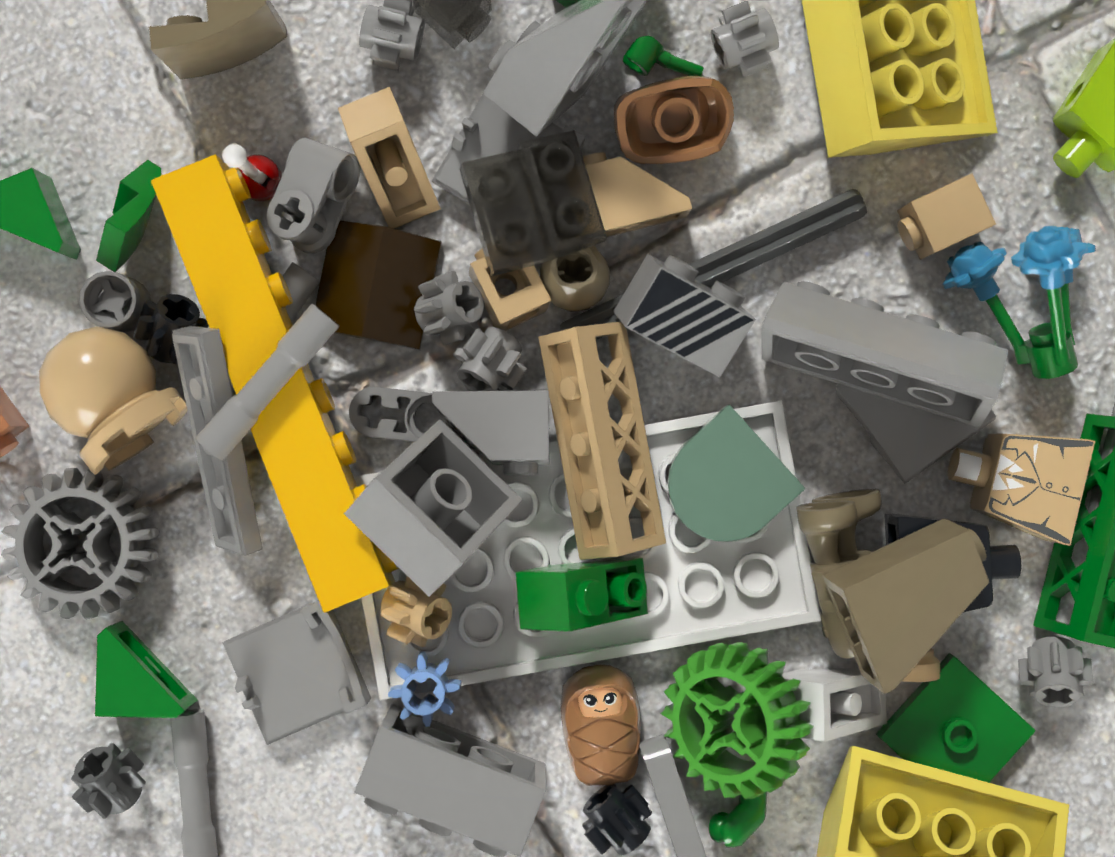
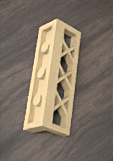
[538,322,666,560]

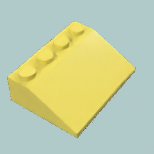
[802,0,998,158]

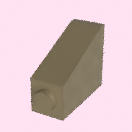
[822,518,989,694]

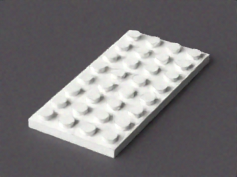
[354,400,821,701]

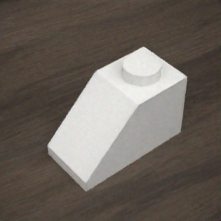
[782,668,887,742]

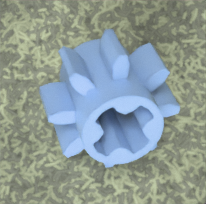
[388,651,462,727]

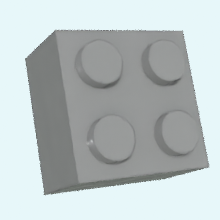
[344,419,523,597]

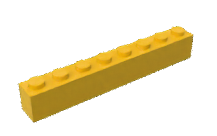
[151,154,399,613]

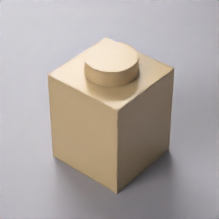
[897,173,996,260]

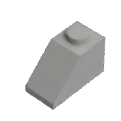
[432,391,550,475]

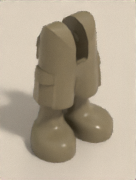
[796,489,882,659]

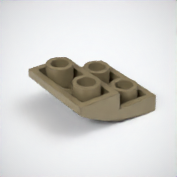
[149,0,287,80]

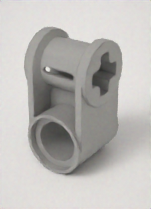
[266,137,361,254]

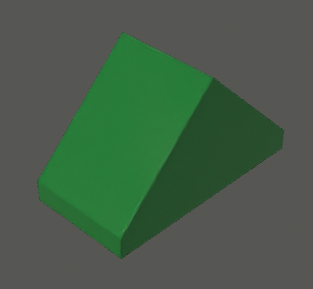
[0,168,81,260]
[95,621,198,718]

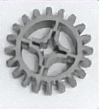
[1,468,160,619]

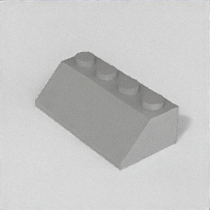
[761,281,1009,428]

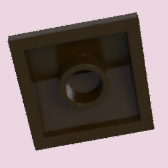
[315,221,442,350]

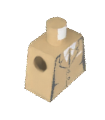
[948,434,1095,546]

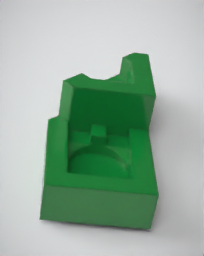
[96,159,161,272]

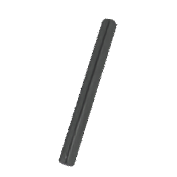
[560,189,867,340]

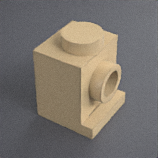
[468,240,551,331]

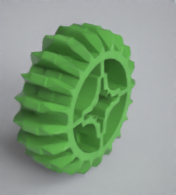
[660,642,814,799]

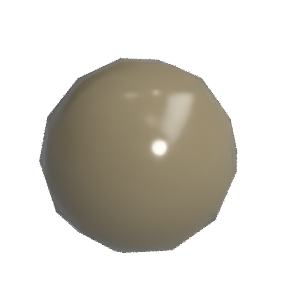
[540,241,610,312]

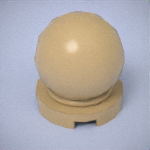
[39,326,188,475]

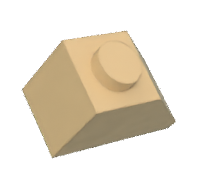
[338,87,441,229]
[565,152,692,243]

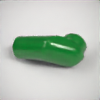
[709,791,767,848]

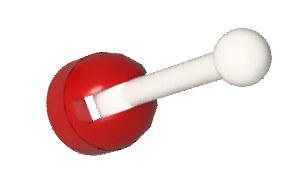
[223,144,282,202]

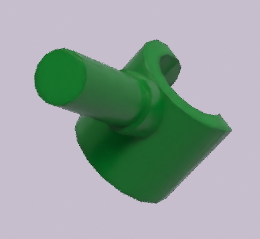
[622,36,704,76]

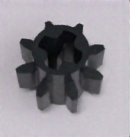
[133,294,209,364]
[582,784,652,855]

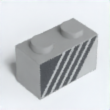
[613,254,756,377]

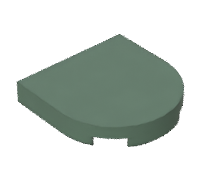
[668,404,806,542]

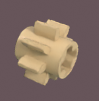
[381,576,452,648]

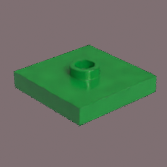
[876,653,1036,783]

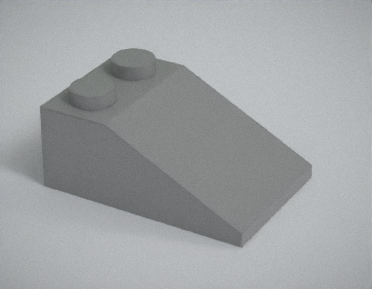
[483,0,647,137]

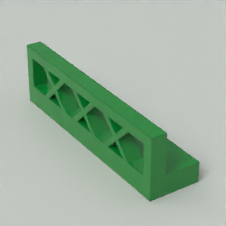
[1033,413,1115,649]

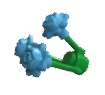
[942,226,1096,379]

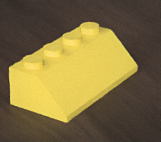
[816,746,1069,857]

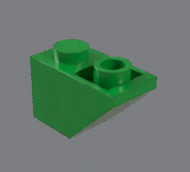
[516,558,648,632]

